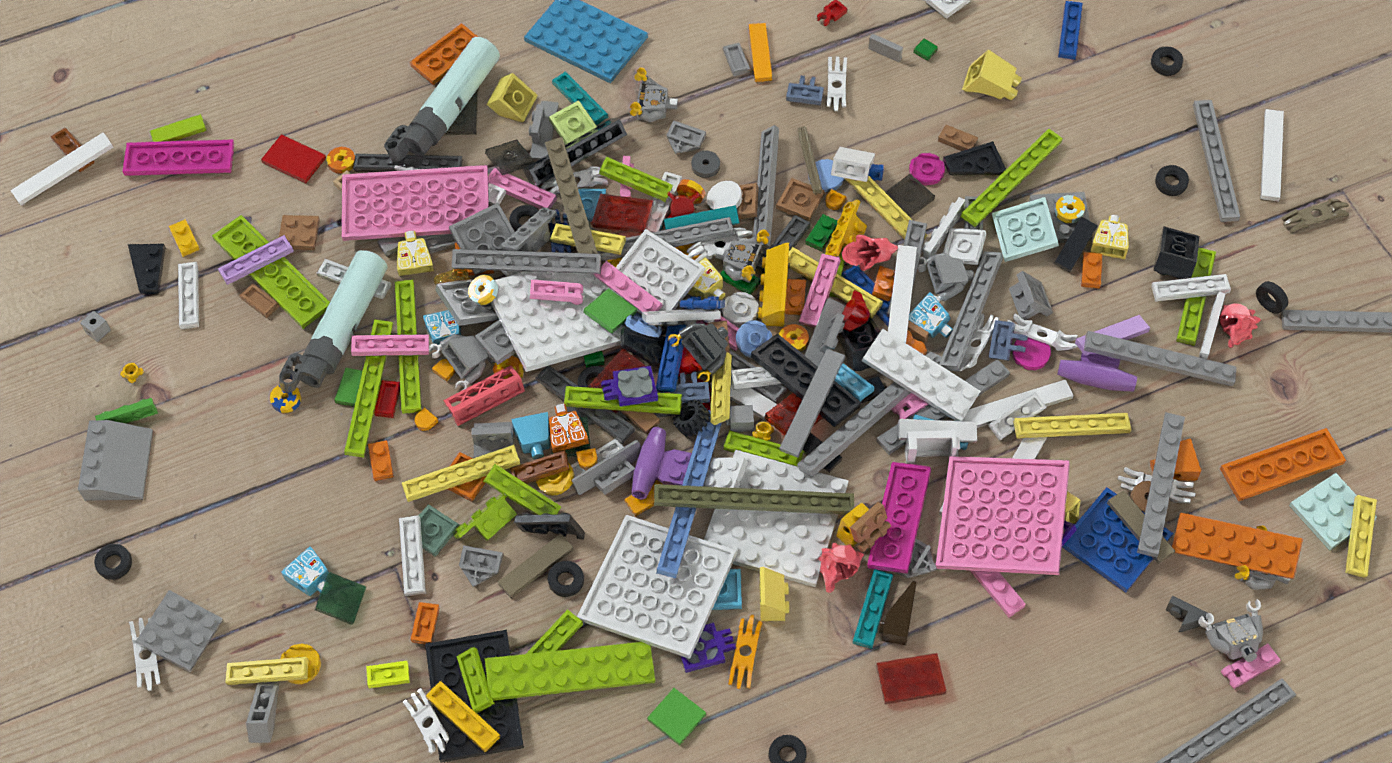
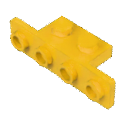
[825,199,867,257]

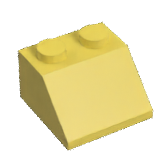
[486,73,538,122]
[759,567,789,621]

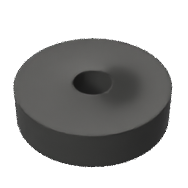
[691,150,720,178]

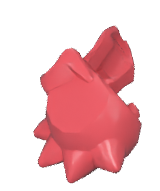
[842,235,898,271]
[1219,303,1261,348]
[818,543,864,593]

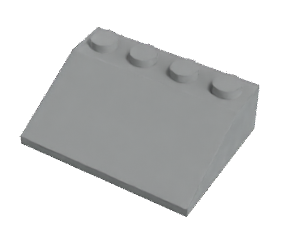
[78,420,153,501]

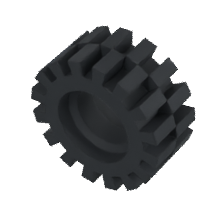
[673,400,710,437]

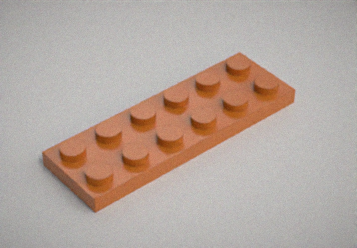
[1220,428,1346,502]
[1172,513,1303,580]

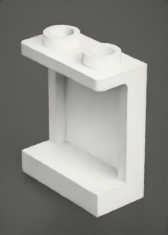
[831,147,875,182]
[905,430,960,465]

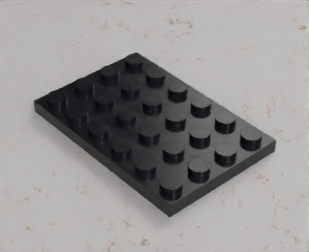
[425,630,524,763]

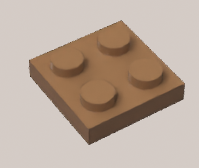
[776,178,825,221]
[279,215,320,250]

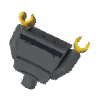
[668,323,728,382]

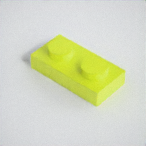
[366,660,410,688]

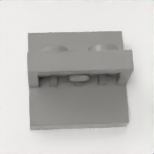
[1009,271,1053,320]
[475,320,516,365]
[472,422,513,458]

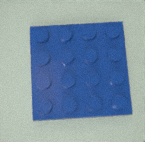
[1062,487,1173,593]

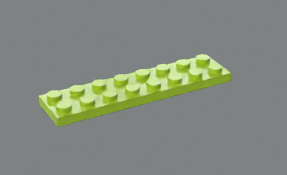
[212,215,330,329]
[485,642,655,700]

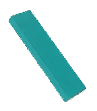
[552,71,608,126]
[664,205,739,230]
[852,569,894,649]

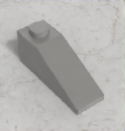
[246,682,279,743]

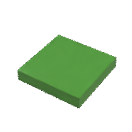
[583,288,637,333]
[335,368,383,407]
[647,688,706,746]

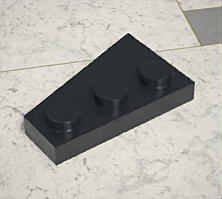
[943,141,1006,175]
[128,244,166,294]
[621,327,666,369]
[514,513,585,540]

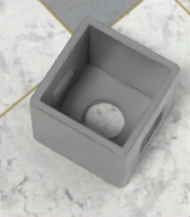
[80,311,111,342]

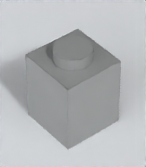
[726,405,754,432]

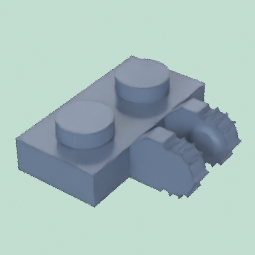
[786,75,824,105]
[989,320,1028,361]
[670,372,710,405]

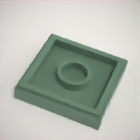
[419,504,460,557]

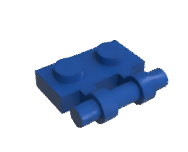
[680,296,725,310]

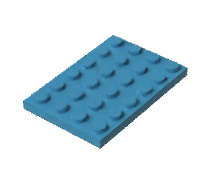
[524,0,648,84]

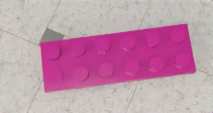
[122,140,235,176]
[867,462,931,574]

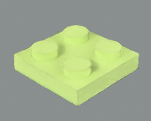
[549,101,597,144]

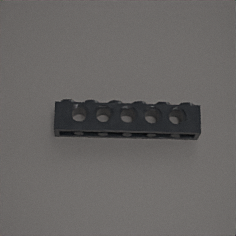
[523,118,627,186]

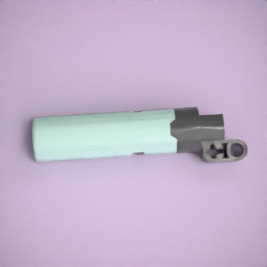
[384,37,500,162]
[279,250,388,393]

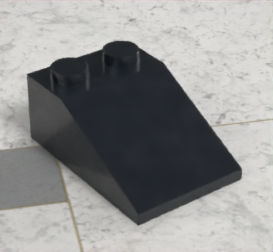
[1153,226,1200,279]
[838,317,881,372]

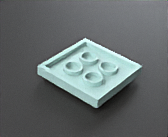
[992,197,1059,262]
[1289,473,1377,551]

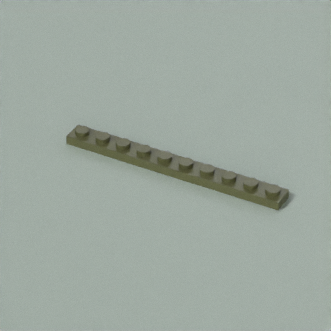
[654,484,854,515]

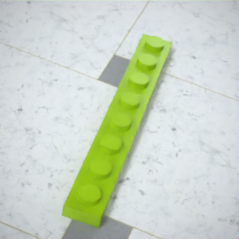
[961,129,1063,227]
[395,280,422,414]
[344,319,393,458]

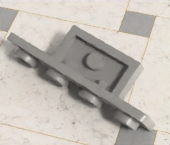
[529,101,559,160]
[501,208,557,252]
[804,298,845,366]
[572,440,641,495]

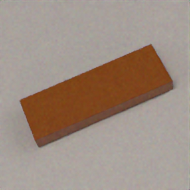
[50,127,95,172]
[510,450,570,484]

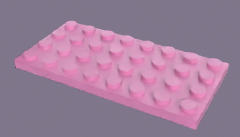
[342,165,489,241]

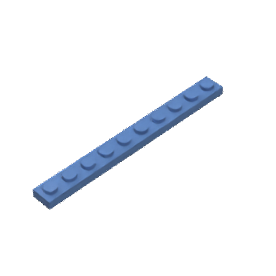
[656,410,722,578]

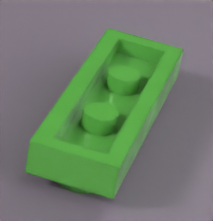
[95,398,158,424]

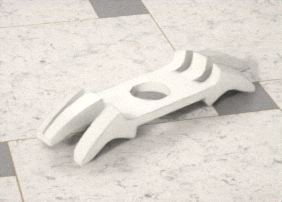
[827,57,847,112]
[541,166,608,194]
[687,228,753,263]
[959,313,999,371]
[1007,314,1078,351]
[1118,467,1195,503]
[129,618,160,691]
[403,688,449,753]

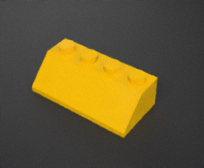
[758,243,789,327]

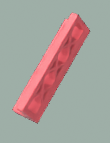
[443,366,525,426]

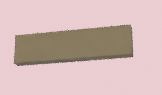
[1107,490,1175,564]
[498,534,573,598]

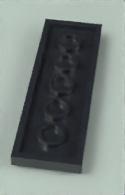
[750,333,861,427]

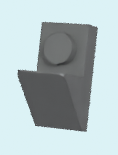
[1166,595,1208,632]

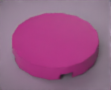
[909,153,945,185]
[1012,337,1051,370]

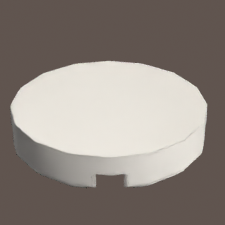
[707,181,743,210]
[722,292,759,327]

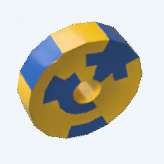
[270,385,302,413]

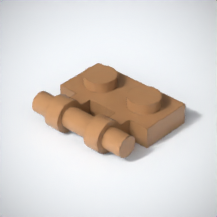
[850,502,891,552]

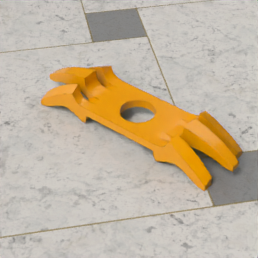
[728,615,763,689]

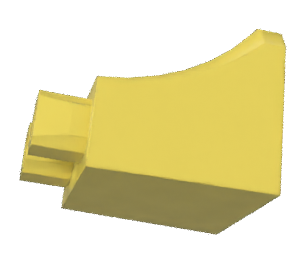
[962,49,1022,100]

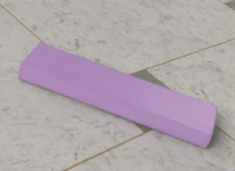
[218,235,294,285]
[1075,315,1150,356]

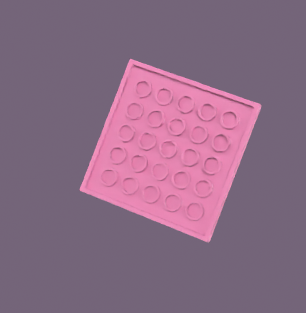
[936,456,1070,575]

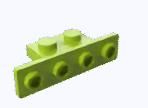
[454,493,517,540]

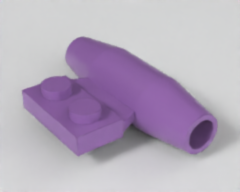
[1057,353,1137,392]
[631,427,692,499]

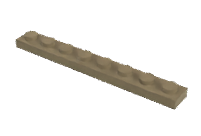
[545,137,598,254]

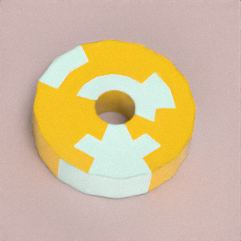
[1055,195,1085,223]
[468,275,498,305]

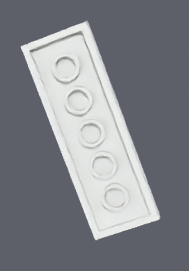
[862,329,981,421]

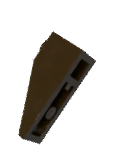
[879,581,917,645]

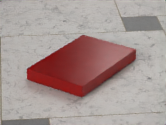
[261,134,326,184]

